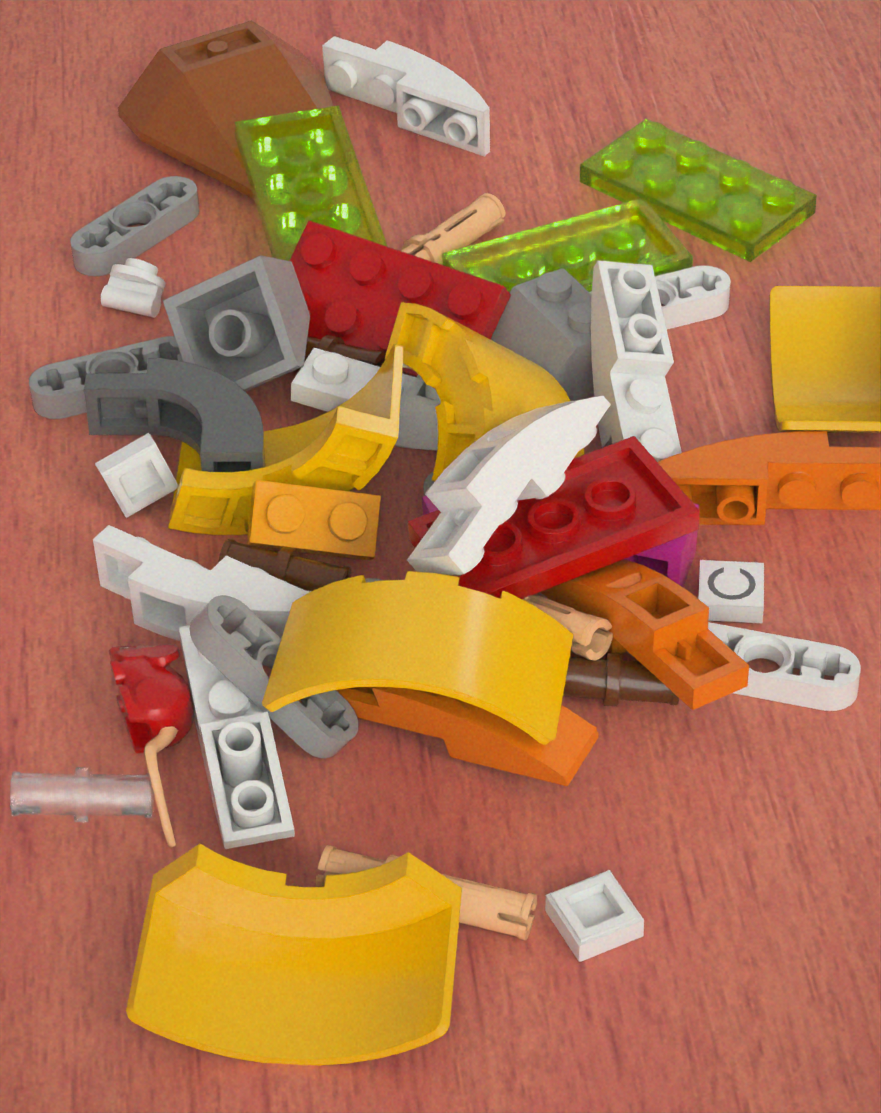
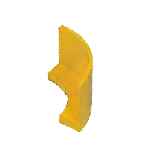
[769,286,881,433]
[385,302,585,482]
[168,344,403,535]
[262,571,573,745]
[126,843,462,1066]

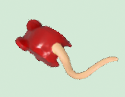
[109,644,194,848]

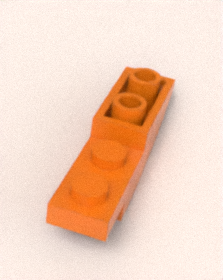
[658,431,881,525]
[541,559,749,710]
[336,687,599,787]

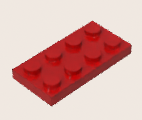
[289,220,511,378]
[408,436,700,599]

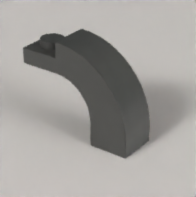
[84,358,265,472]

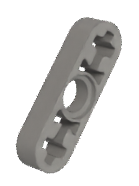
[70,176,199,276]
[29,336,183,419]
[189,595,358,759]

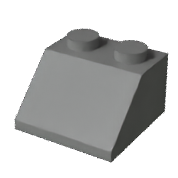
[163,255,310,392]
[491,268,594,401]

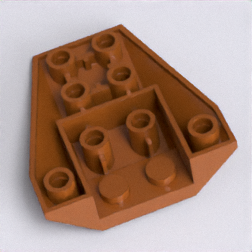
[118,20,352,201]

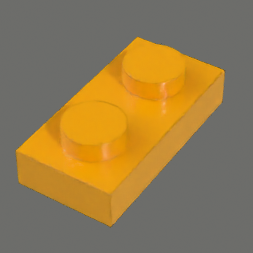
[247,480,381,561]

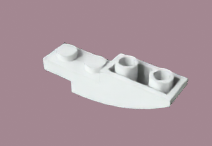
[322,36,490,157]
[591,260,682,462]
[291,348,441,451]
[407,395,611,576]
[93,525,311,641]
[179,625,295,849]

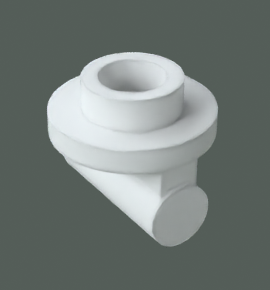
[101,258,166,318]

